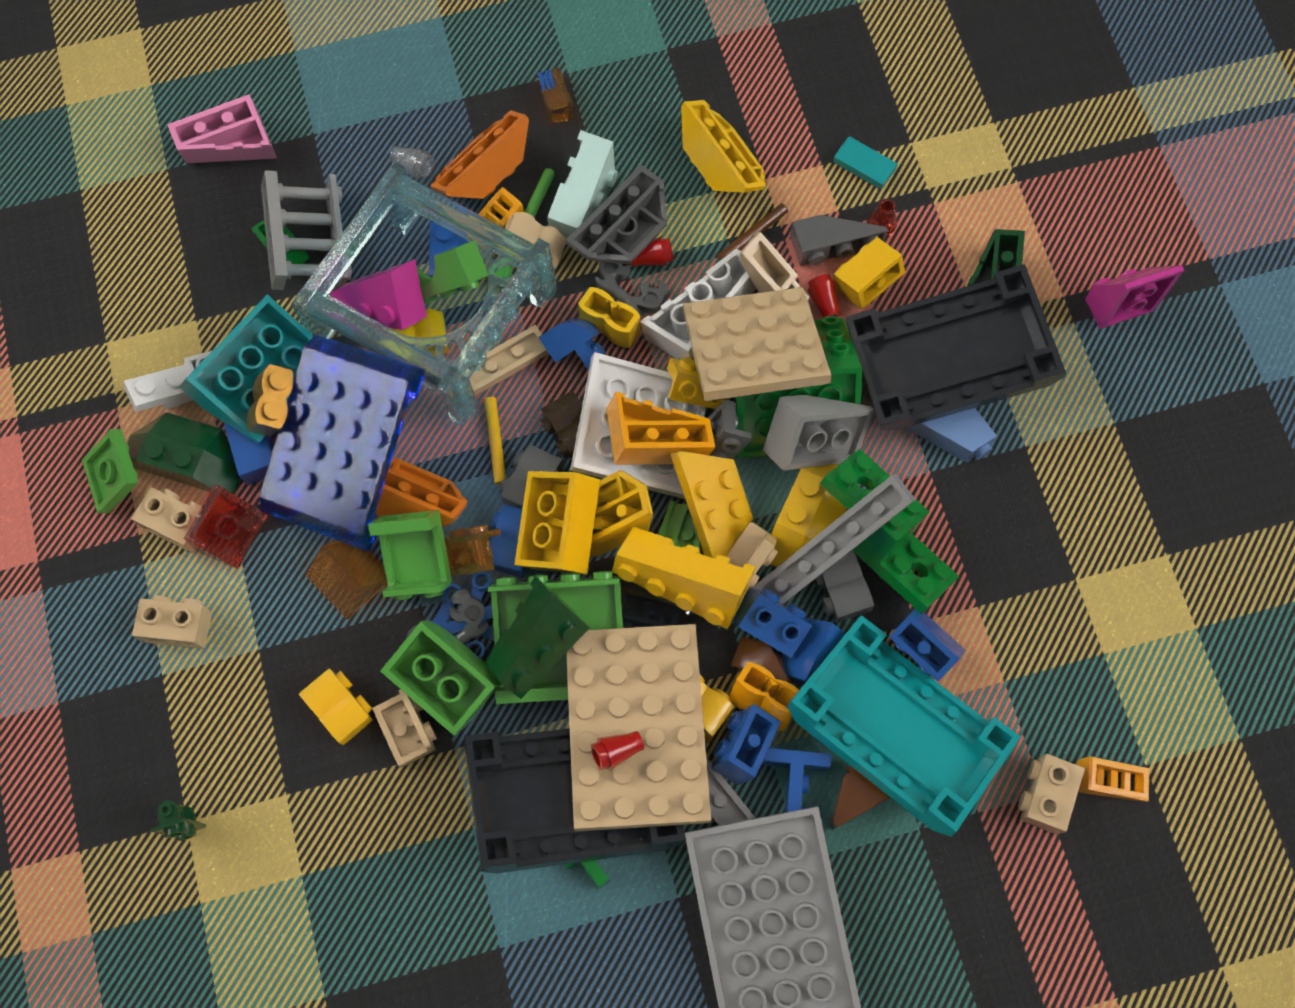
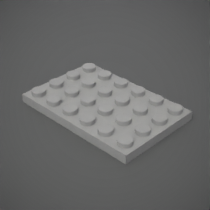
[685,806,861,1008]

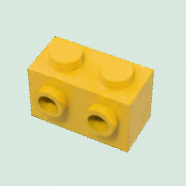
[834,237,905,310]

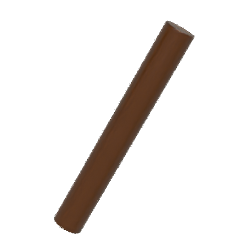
[717,203,788,261]

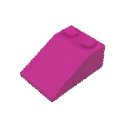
[1085,265,1184,329]

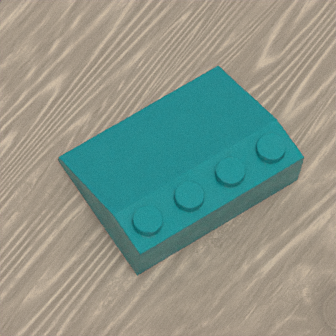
[179,294,337,444]

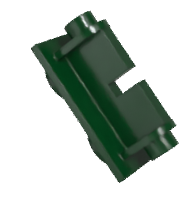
[151,800,206,841]

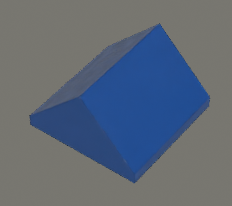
[781,617,846,687]

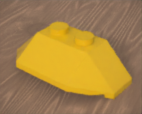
[681,100,766,193]
[770,464,848,568]
[590,470,653,557]

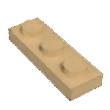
[458,325,549,396]

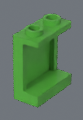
[368,510,452,600]

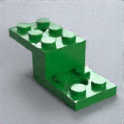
[820,449,960,614]

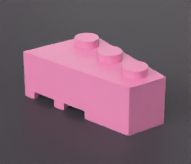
[167,94,277,163]

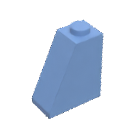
[906,408,997,462]

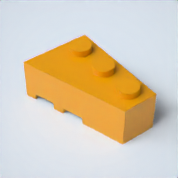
[606,391,715,465]

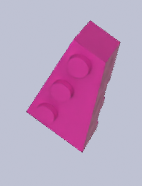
[330,259,427,330]

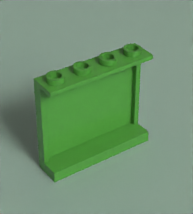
[488,571,623,704]

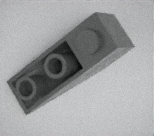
[790,215,888,266]

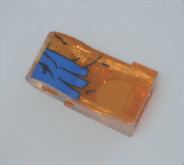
[537,68,574,125]

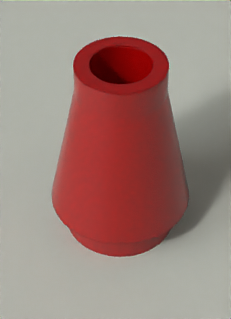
[631,237,674,267]
[807,274,841,318]
[591,731,644,770]

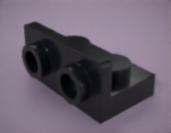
[621,587,682,628]

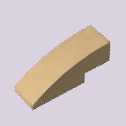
[739,232,810,301]

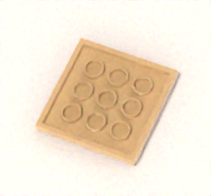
[683,287,831,401]

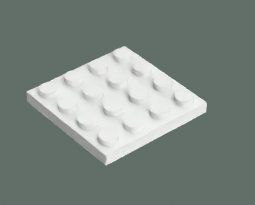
[570,352,706,499]

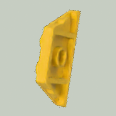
[670,451,753,559]

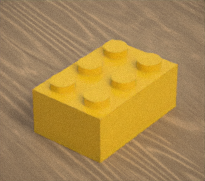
[514,471,600,574]

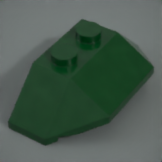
[127,412,240,499]

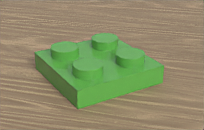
[82,429,138,513]

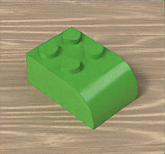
[380,620,501,736]

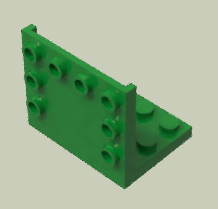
[735,316,862,458]

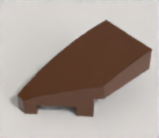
[730,637,792,684]

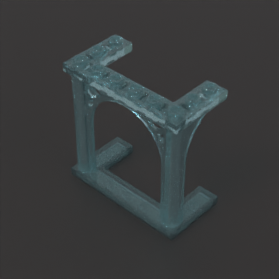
[291,162,557,426]

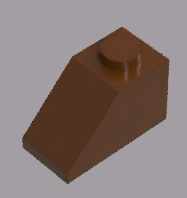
[829,766,891,830]

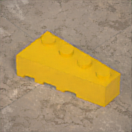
[612,527,756,629]

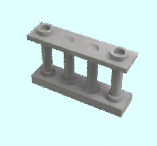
[261,171,352,290]

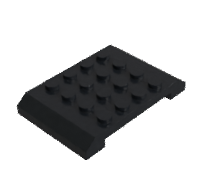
[845,264,1066,430]
[464,728,686,874]

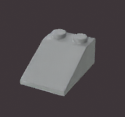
[763,395,874,471]

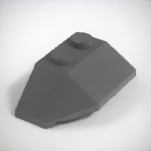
[566,165,667,264]

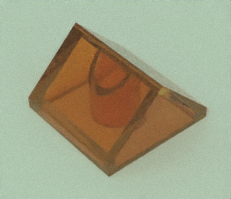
[306,533,388,620]

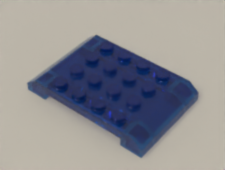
[259,334,426,551]

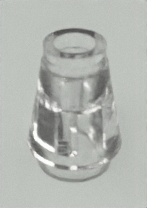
[390,146,434,178]

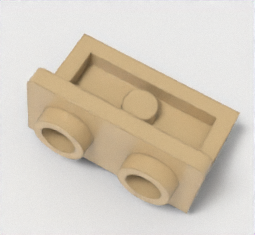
[726,522,778,592]
[372,689,437,768]

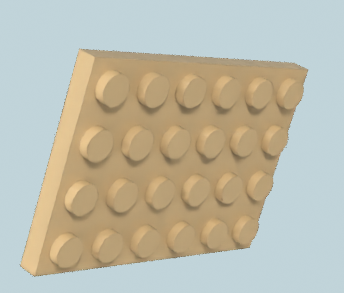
[566,624,711,831]

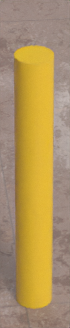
[484,397,506,486]

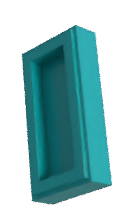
[833,136,898,190]

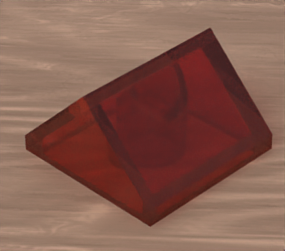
[184,484,268,569]

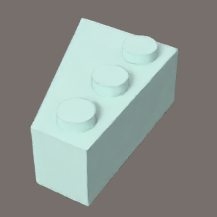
[547,130,618,238]

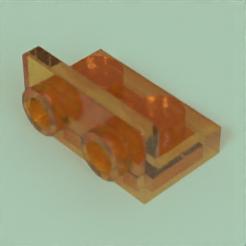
[444,524,501,576]

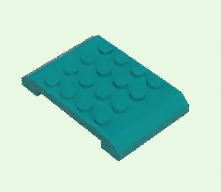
[787,615,1021,836]

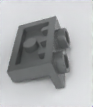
[708,399,751,459]

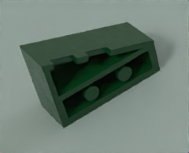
[967,229,1025,286]
[486,576,590,699]

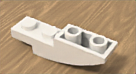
[124,351,212,412]

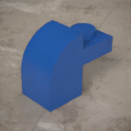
[539,319,606,370]

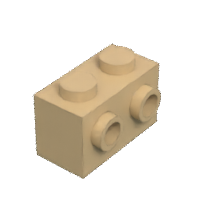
[131,487,213,554]
[132,595,212,649]
[1018,754,1085,835]

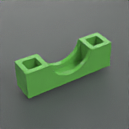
[417,240,489,305]

